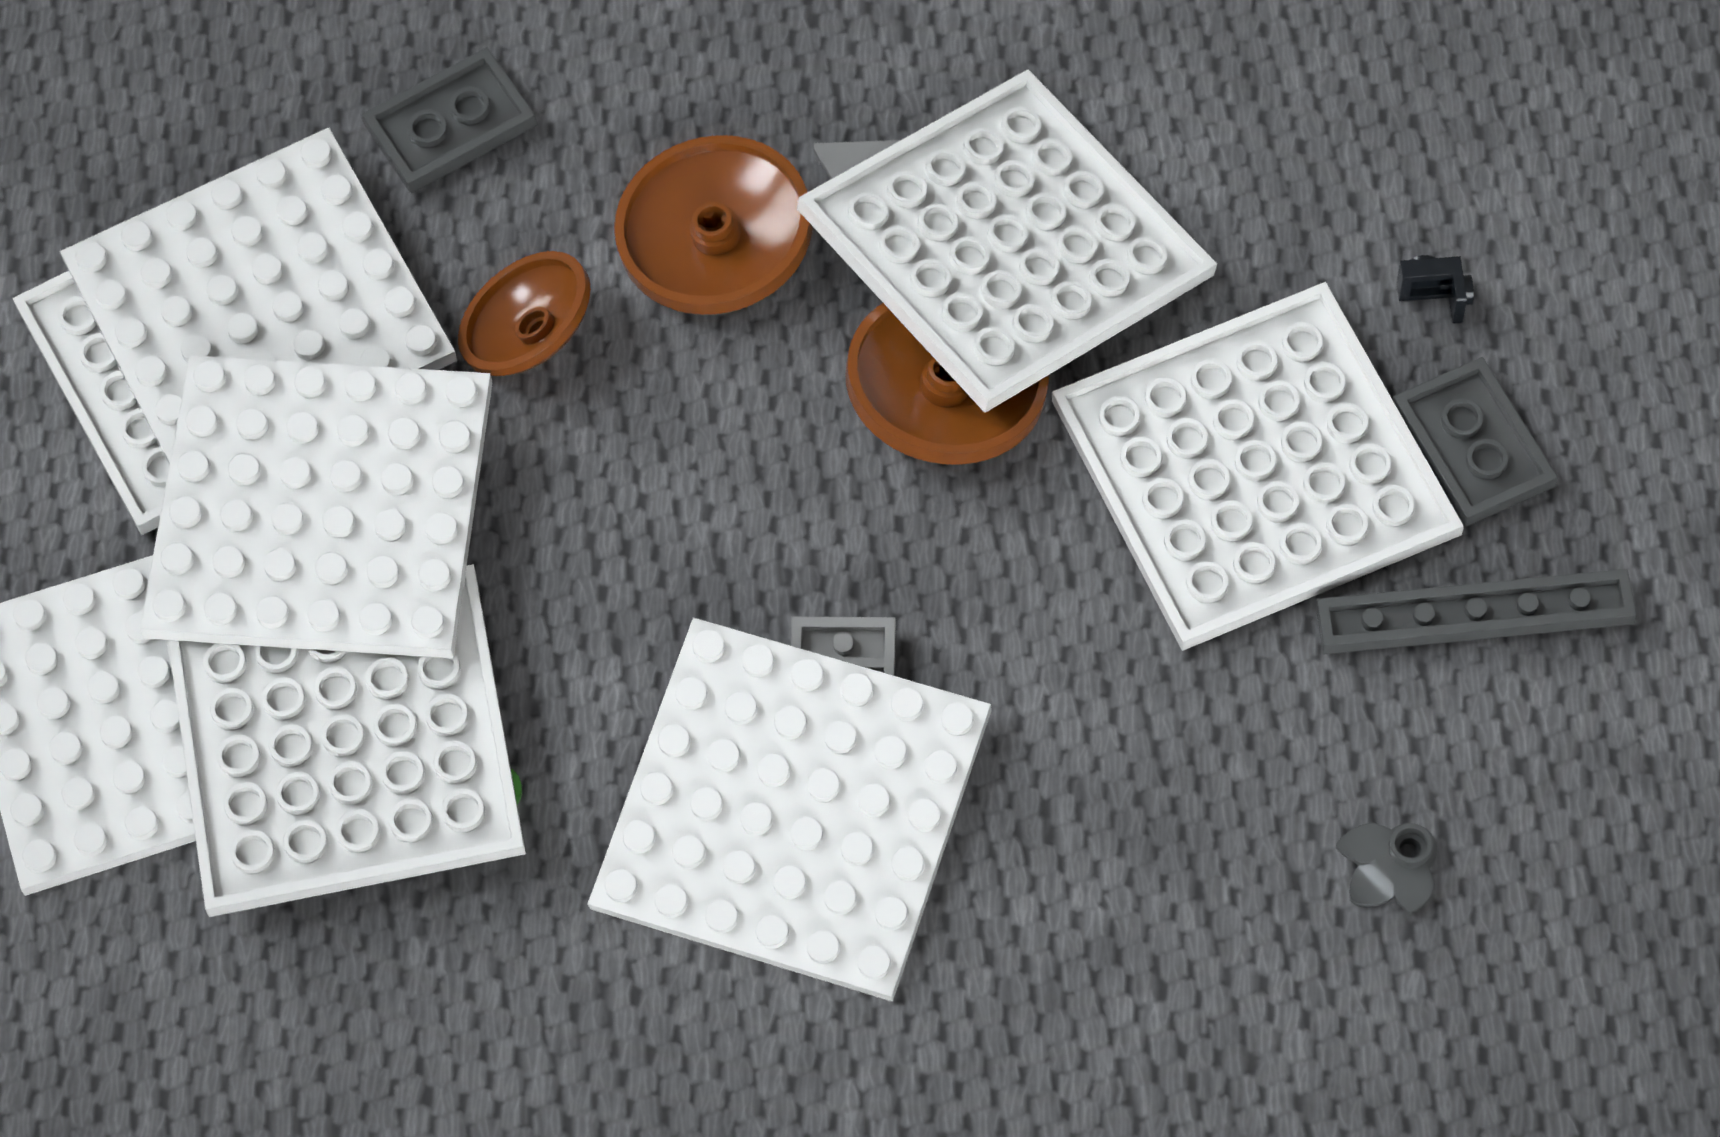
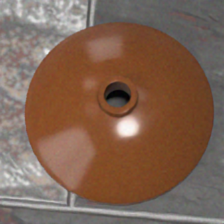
[458,251,591,376]

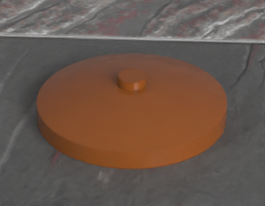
[614,135,813,315]
[845,303,1049,465]

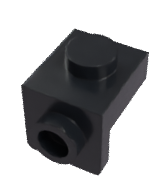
[1397,255,1474,324]

